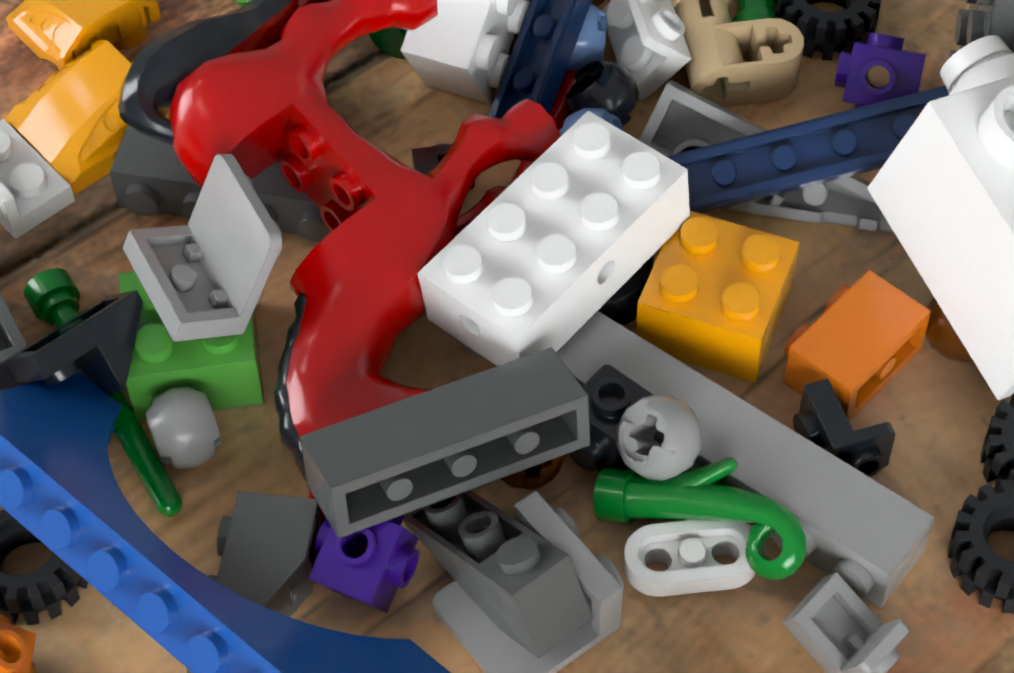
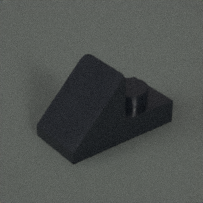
[4,290,143,393]

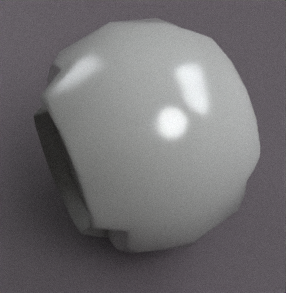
[145,386,222,470]
[616,394,702,481]

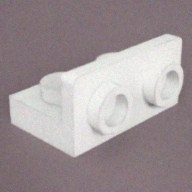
[602,0,692,101]
[0,119,75,239]

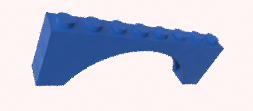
[0,371,451,673]

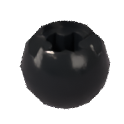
[566,60,639,126]

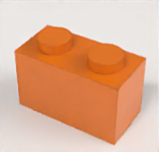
[784,270,931,421]

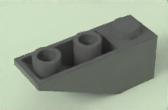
[403,490,593,659]
[187,491,322,673]

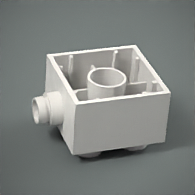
[867,35,1014,401]

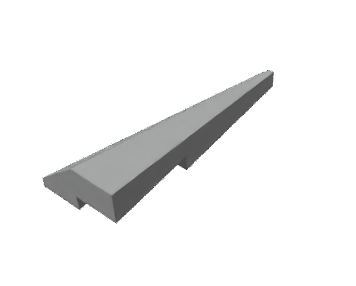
[638,80,894,232]

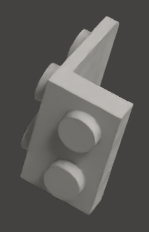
[122,154,282,342]
[433,491,624,673]

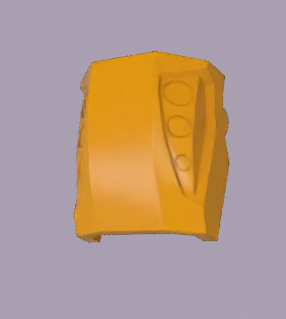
[6,0,161,69]
[4,40,165,195]

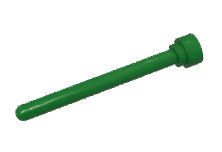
[24,268,183,517]

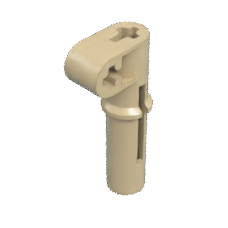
[671,0,804,107]

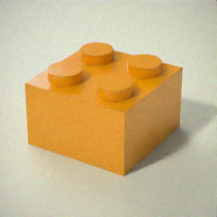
[636,211,800,383]

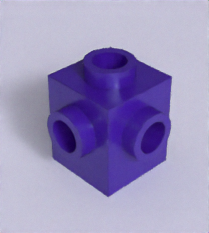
[834,32,926,108]
[308,515,419,613]

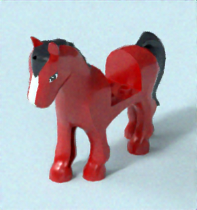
[118,0,561,517]

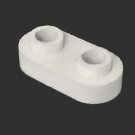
[624,520,756,597]

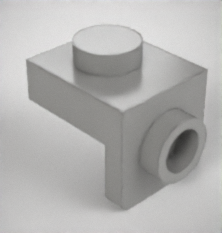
[781,572,910,673]

